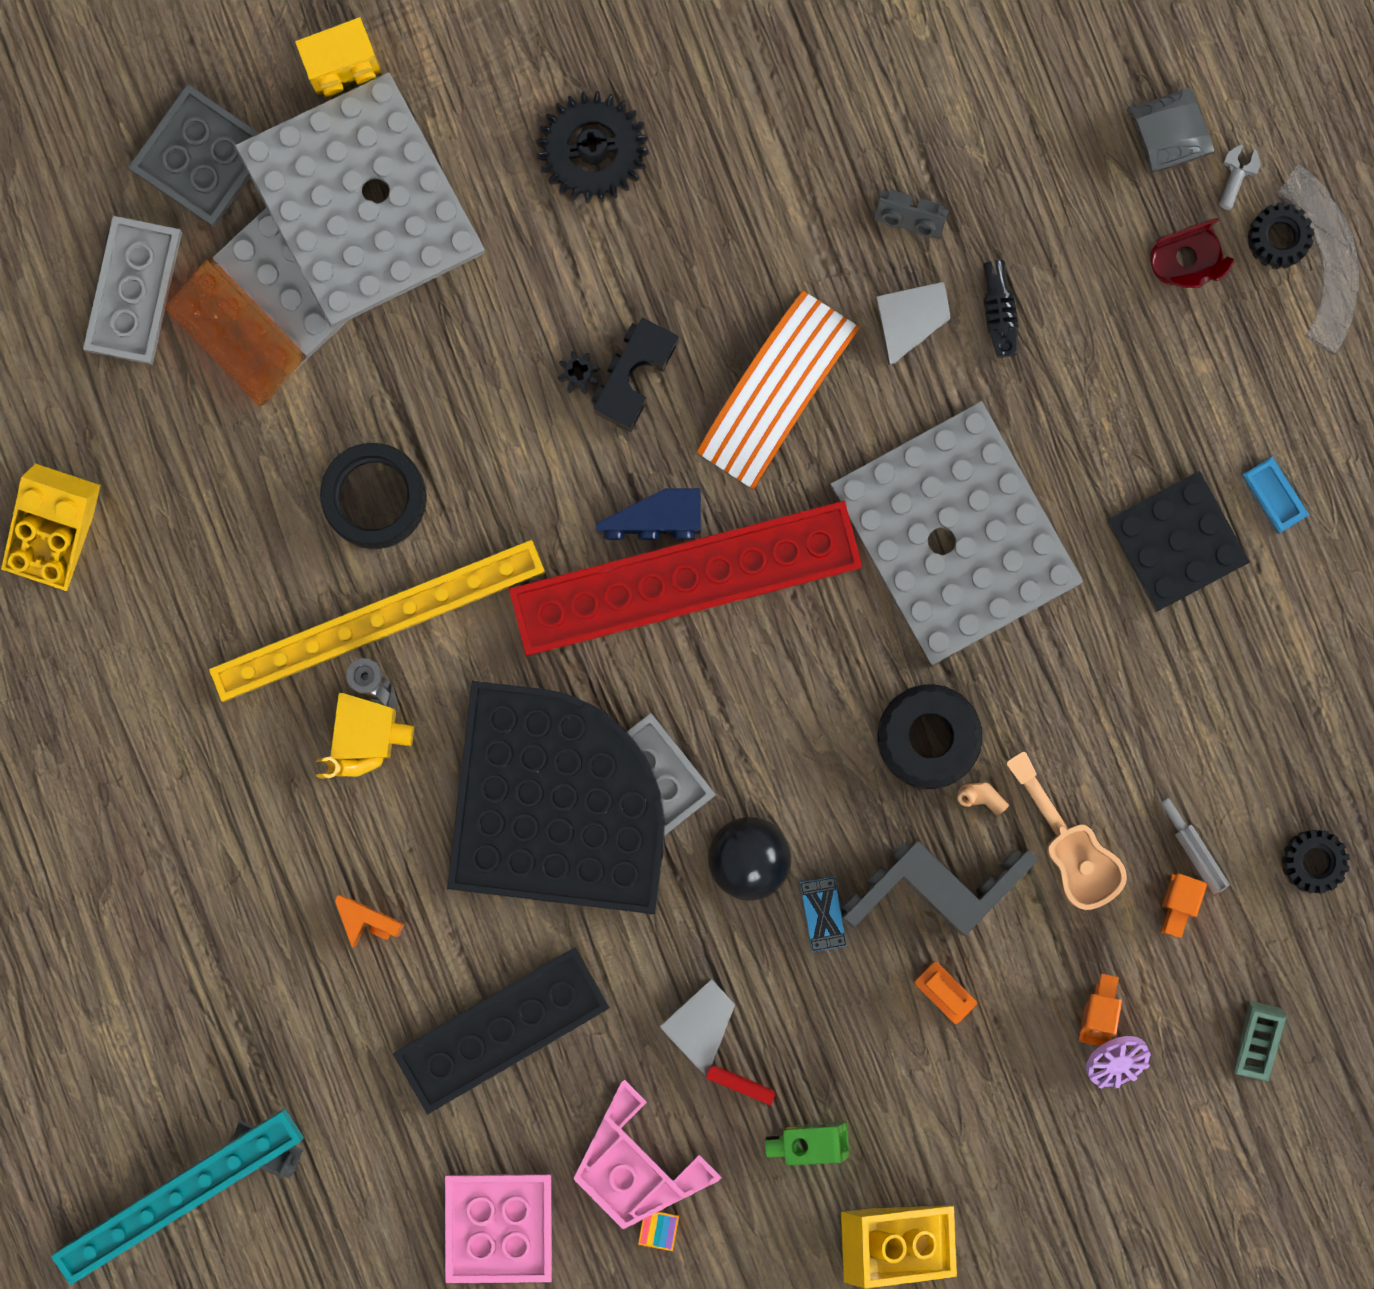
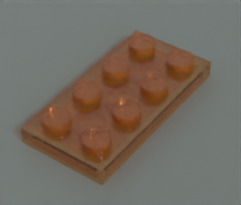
[165,258,307,406]

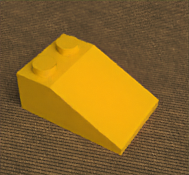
[841,1205,957,1289]

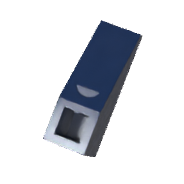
[596,488,701,540]

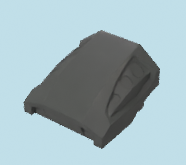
[1127,88,1214,173]

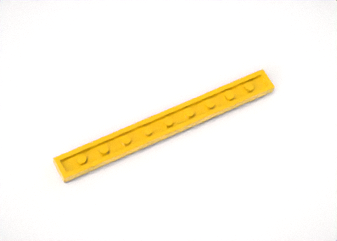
[209,540,545,702]

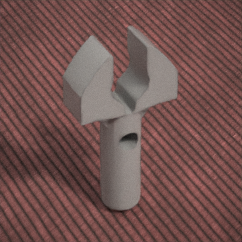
[1219,145,1261,210]

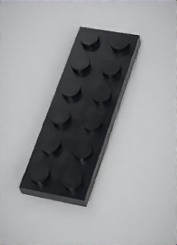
[393,947,610,1115]

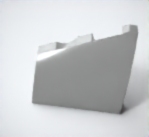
[876,282,950,365]
[660,978,735,1076]

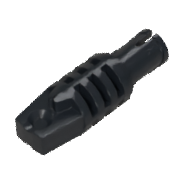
[983,260,1019,358]

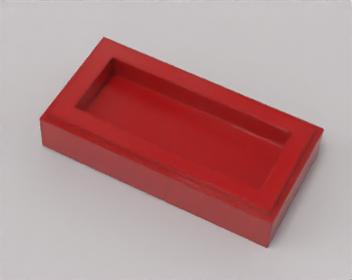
[706,1065,776,1106]

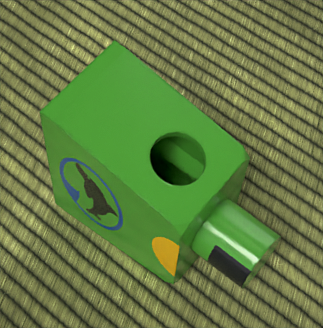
[765,1121,850,1166]

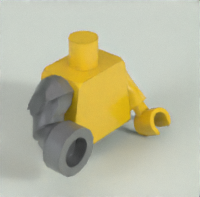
[316,658,414,779]

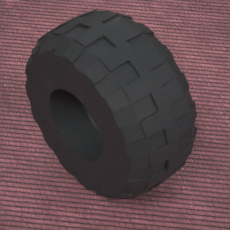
[877,684,983,789]

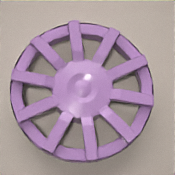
[1086,1036,1151,1089]

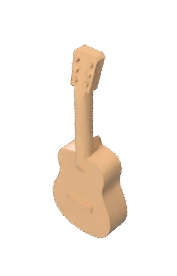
[1006,752,1127,910]

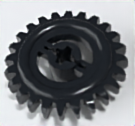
[536,91,649,203]

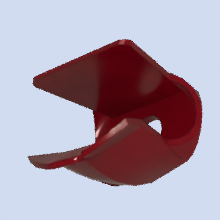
[1150,218,1235,288]

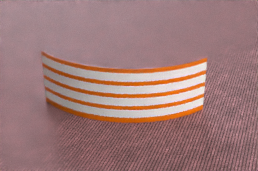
[696,291,861,490]

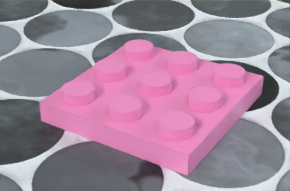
[445,1174,552,1283]

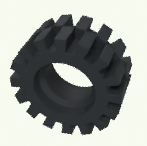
[1248,202,1314,269]
[1282,830,1350,893]

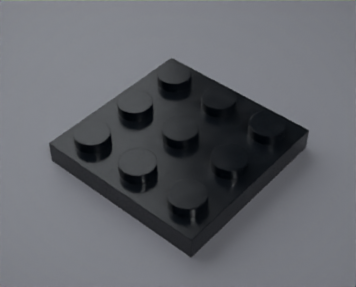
[1107,471,1250,612]

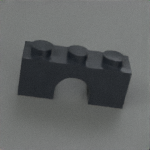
[591,317,679,432]

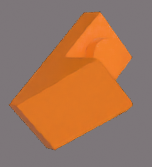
[335,895,405,948]

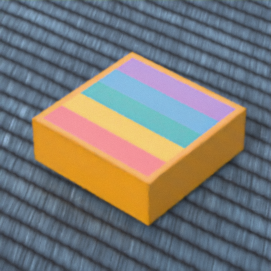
[638,1211,679,1251]

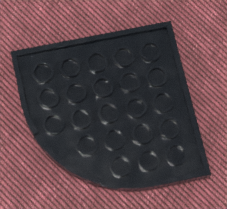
[447,681,665,915]

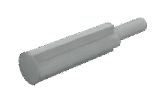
[1161,798,1230,895]

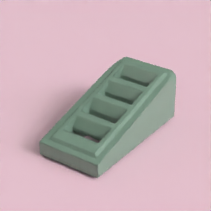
[1233,1001,1287,1082]

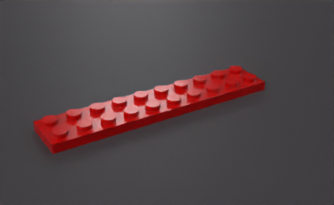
[509,501,863,657]

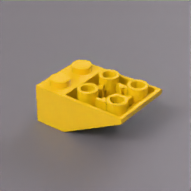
[1,463,101,591]

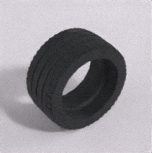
[320,443,427,549]

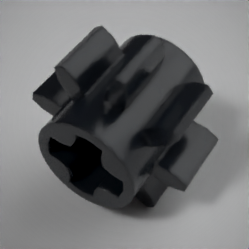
[558,351,600,395]

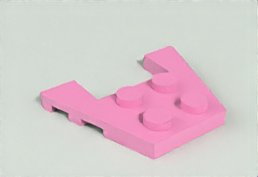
[574,1080,722,1229]

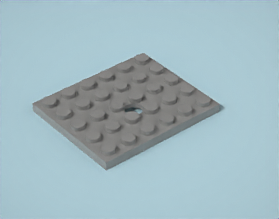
[235,72,485,328]
[830,401,1083,666]

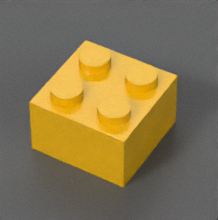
[295,17,382,97]

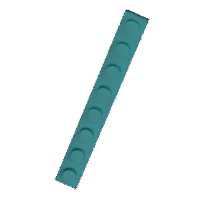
[51,1108,304,1285]

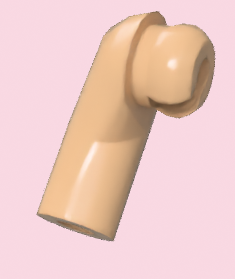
[957,782,1009,817]

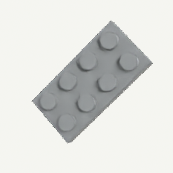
[83,216,182,365]

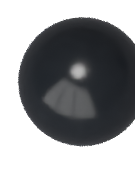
[708,817,791,901]

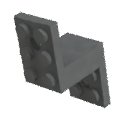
[842,841,1039,936]

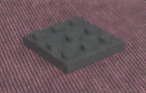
[128,84,260,228]

